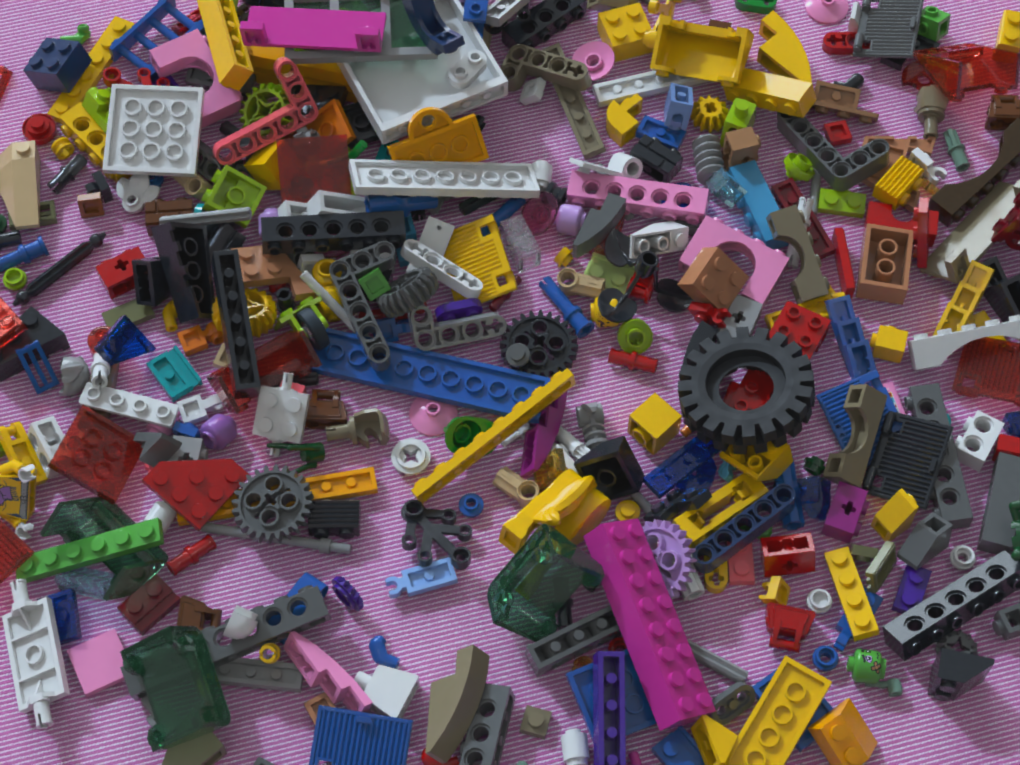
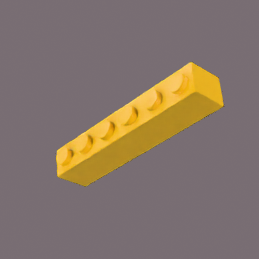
[197,0,254,91]

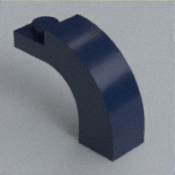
[402,0,465,56]

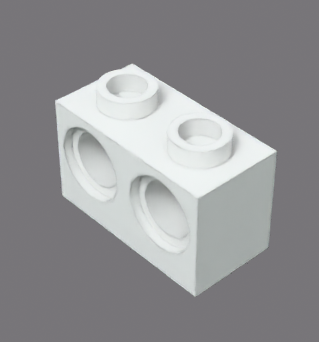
[954,410,1005,472]
[27,416,75,478]

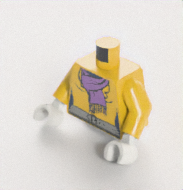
[0,459,37,540]

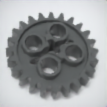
[231,464,314,544]

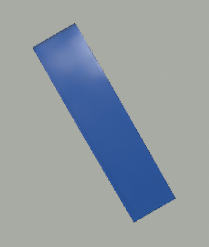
[824,294,877,386]

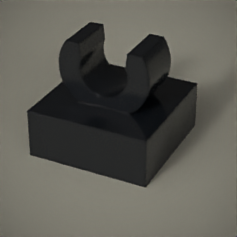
[85,170,114,203]

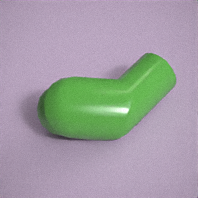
[60,24,91,45]

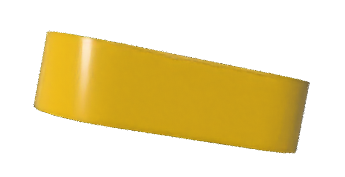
[703,555,728,594]

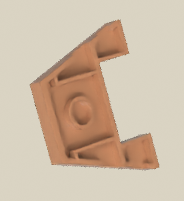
[862,136,936,212]
[231,245,316,301]

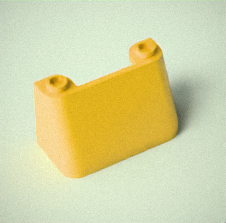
[650,15,754,89]

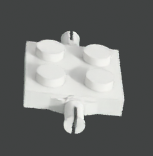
[252,372,310,457]

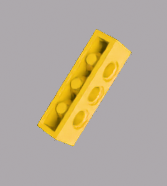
[59,102,132,183]

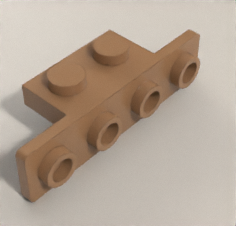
[811,80,879,124]

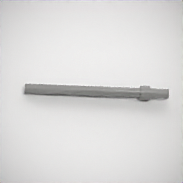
[201,522,352,555]

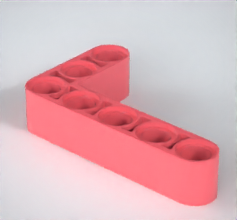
[212,57,319,165]

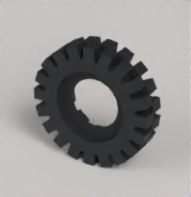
[678,327,815,455]

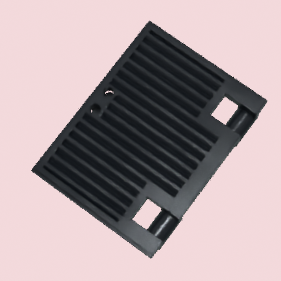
[862,411,954,510]

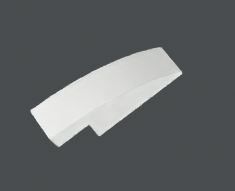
[278,190,366,217]

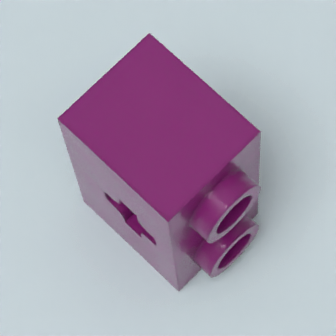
[821,481,870,544]

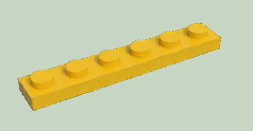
[47,16,135,124]

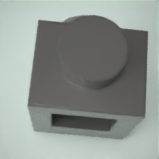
[992,603,1020,641]

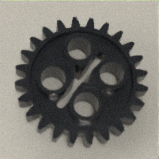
[500,310,578,378]

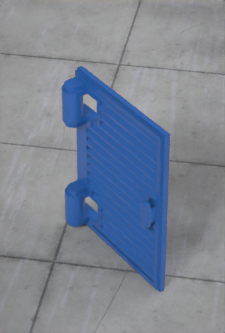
[816,369,902,467]
[309,705,413,765]

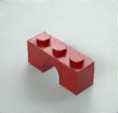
[863,201,939,247]

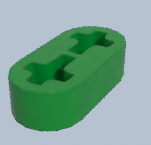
[735,0,777,14]

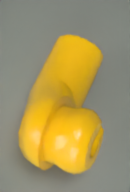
[162,300,178,332]

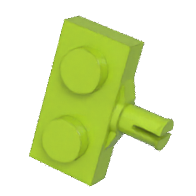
[817,188,866,219]

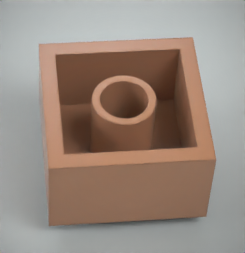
[677,247,749,310]

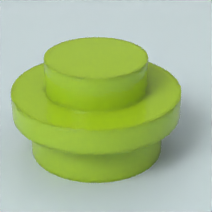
[3,268,27,291]

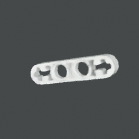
[400,239,483,298]

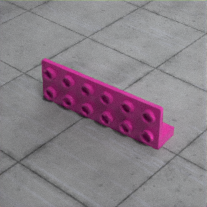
[239,6,387,52]

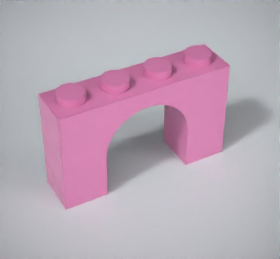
[149,29,243,129]
[678,215,790,312]

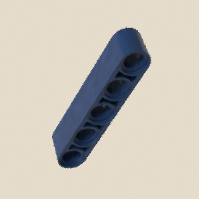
[693,484,796,574]

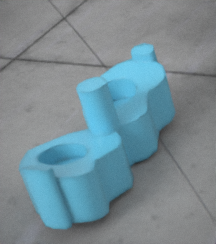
[718,459,737,483]

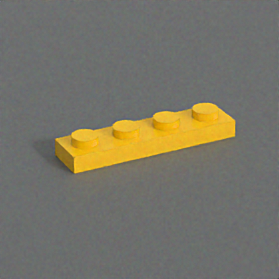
[824,546,880,642]

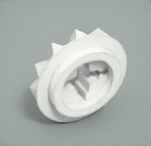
[391,438,431,476]

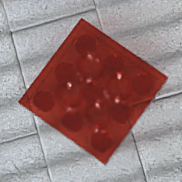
[276,134,352,204]
[47,405,142,505]

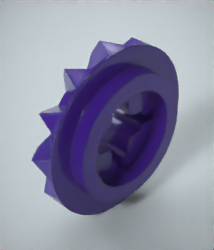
[332,576,364,611]

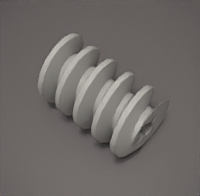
[692,134,726,186]

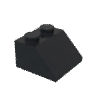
[574,436,645,500]
[928,648,995,701]

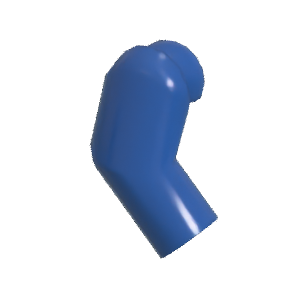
[369,635,400,669]

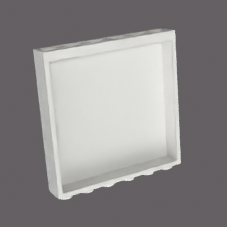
[337,0,508,145]

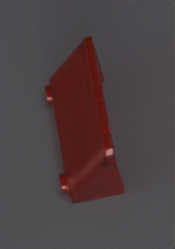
[913,43,1020,102]

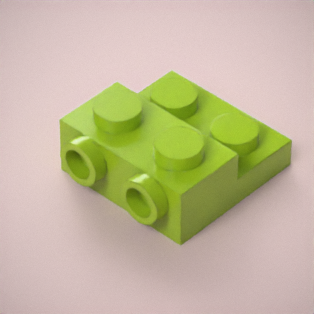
[82,87,111,133]
[201,164,267,228]

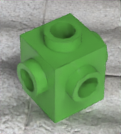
[918,6,951,42]

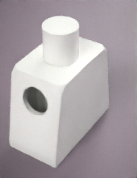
[354,665,420,718]

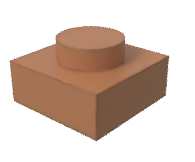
[303,692,336,725]

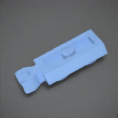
[385,557,458,598]

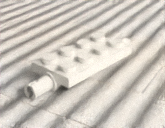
[2,579,70,729]

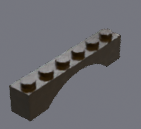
[929,118,1020,227]

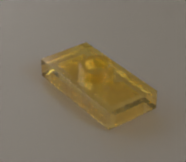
[533,448,566,493]

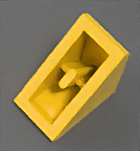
[690,715,738,765]

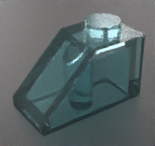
[706,167,747,208]

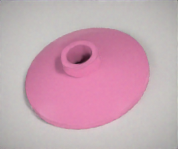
[805,0,849,24]
[572,41,615,81]
[409,397,458,436]

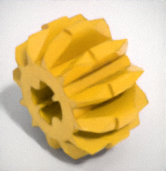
[690,94,729,134]

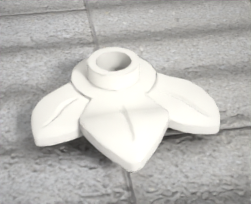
[116,175,160,213]

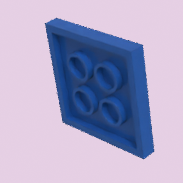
[565,649,657,742]

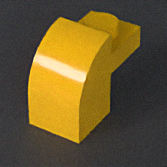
[606,93,643,147]

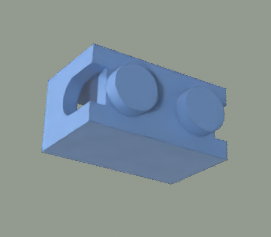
[664,83,693,130]

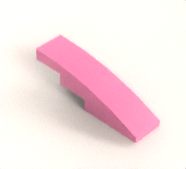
[283,631,373,713]

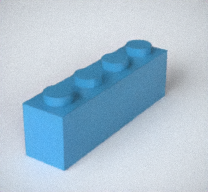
[726,160,789,250]

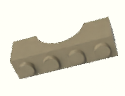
[766,204,830,305]
[823,384,887,488]

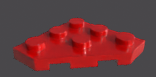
[142,459,250,532]

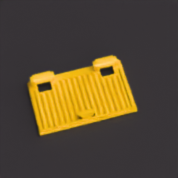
[443,214,518,304]

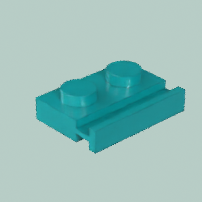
[146,345,203,402]

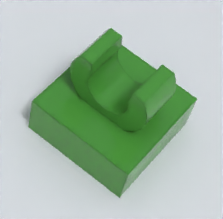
[358,267,391,301]

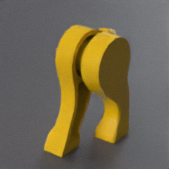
[499,469,611,600]

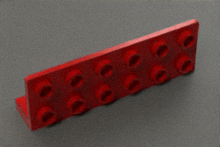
[728,301,831,410]

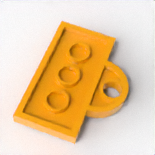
[387,107,489,162]

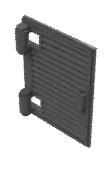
[853,0,924,58]

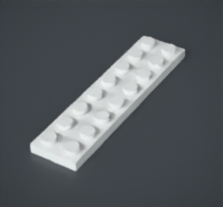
[348,159,540,199]

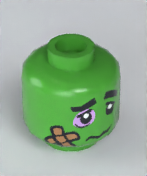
[846,648,886,685]

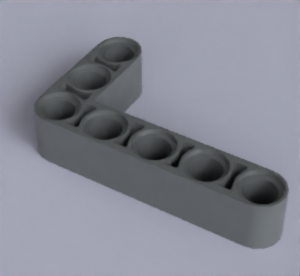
[777,112,890,192]
[329,241,396,371]

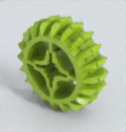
[239,82,291,141]

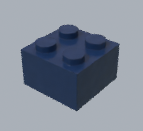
[23,37,92,93]

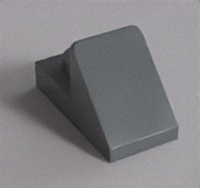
[133,432,182,467]

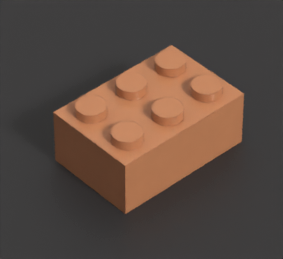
[855,223,913,305]

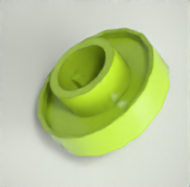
[783,153,815,181]
[617,318,653,354]

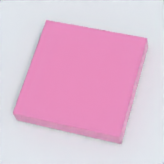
[66,628,129,697]

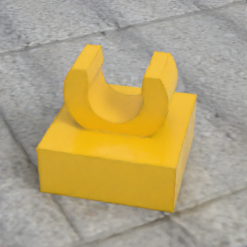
[758,576,791,605]

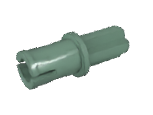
[943,128,970,172]

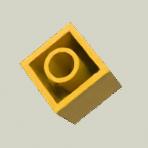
[244,140,304,190]
[627,393,682,455]

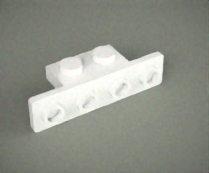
[79,382,179,428]

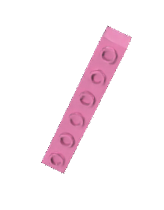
[566,170,710,225]

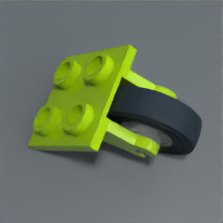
[273,296,330,351]

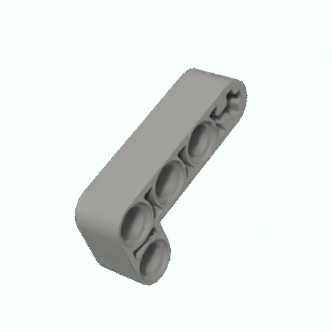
[407,304,507,351]

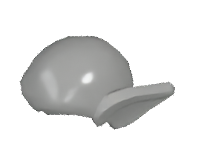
[59,356,90,397]

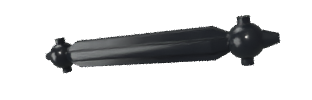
[12,232,106,306]

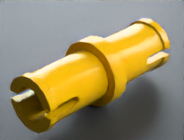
[259,643,281,664]

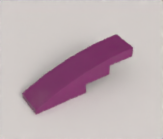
[520,391,568,478]

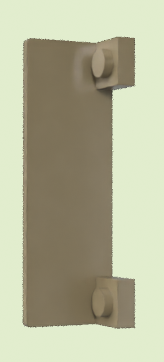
[919,179,1020,284]

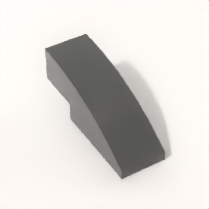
[572,193,626,258]

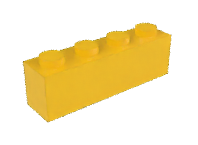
[723,68,817,118]

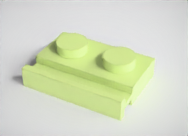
[584,252,635,295]

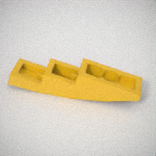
[933,260,995,336]

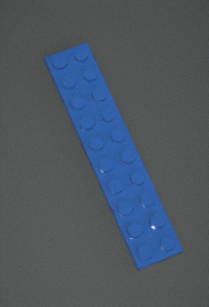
[304,328,551,424]

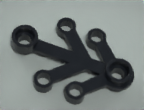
[401,500,472,570]

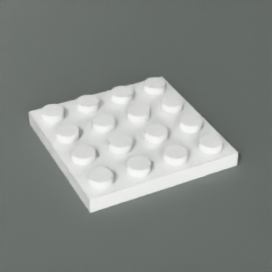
[102,84,205,177]

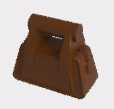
[985,95,1020,130]
[305,389,347,430]
[175,595,222,642]

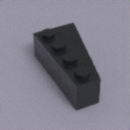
[151,222,215,324]

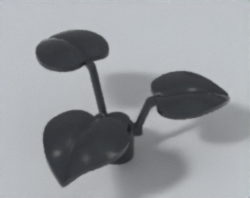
[597,227,695,323]

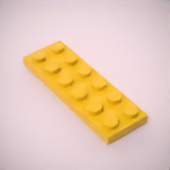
[724,655,832,765]

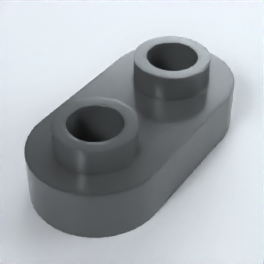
[708,682,756,725]

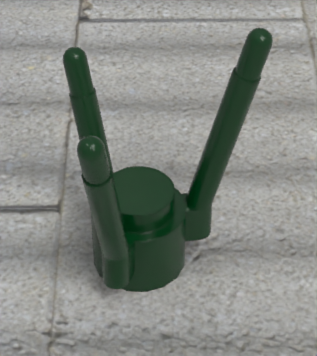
[267,442,325,474]

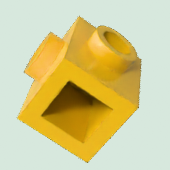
[870,325,908,364]

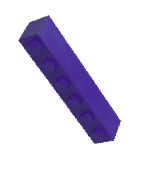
[593,651,626,765]

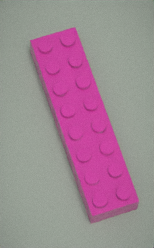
[583,518,716,731]

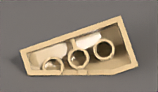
[0,140,41,230]

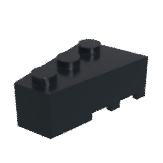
[0,306,70,382]

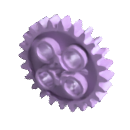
[642,519,697,599]

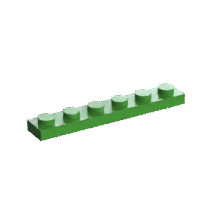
[15,517,164,583]

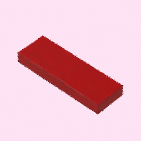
[831,228,856,299]

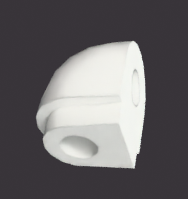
[223,605,258,640]

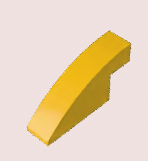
[757,11,812,83]

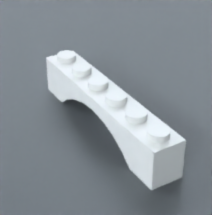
[907,314,1020,370]

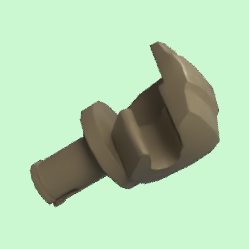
[914,85,949,139]
[325,408,390,448]

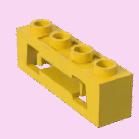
[672,473,769,548]

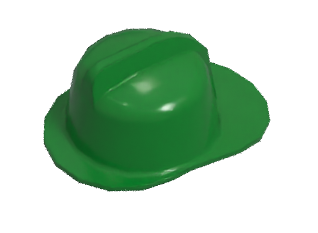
[443,416,497,456]

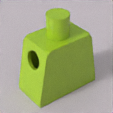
[720,98,757,148]

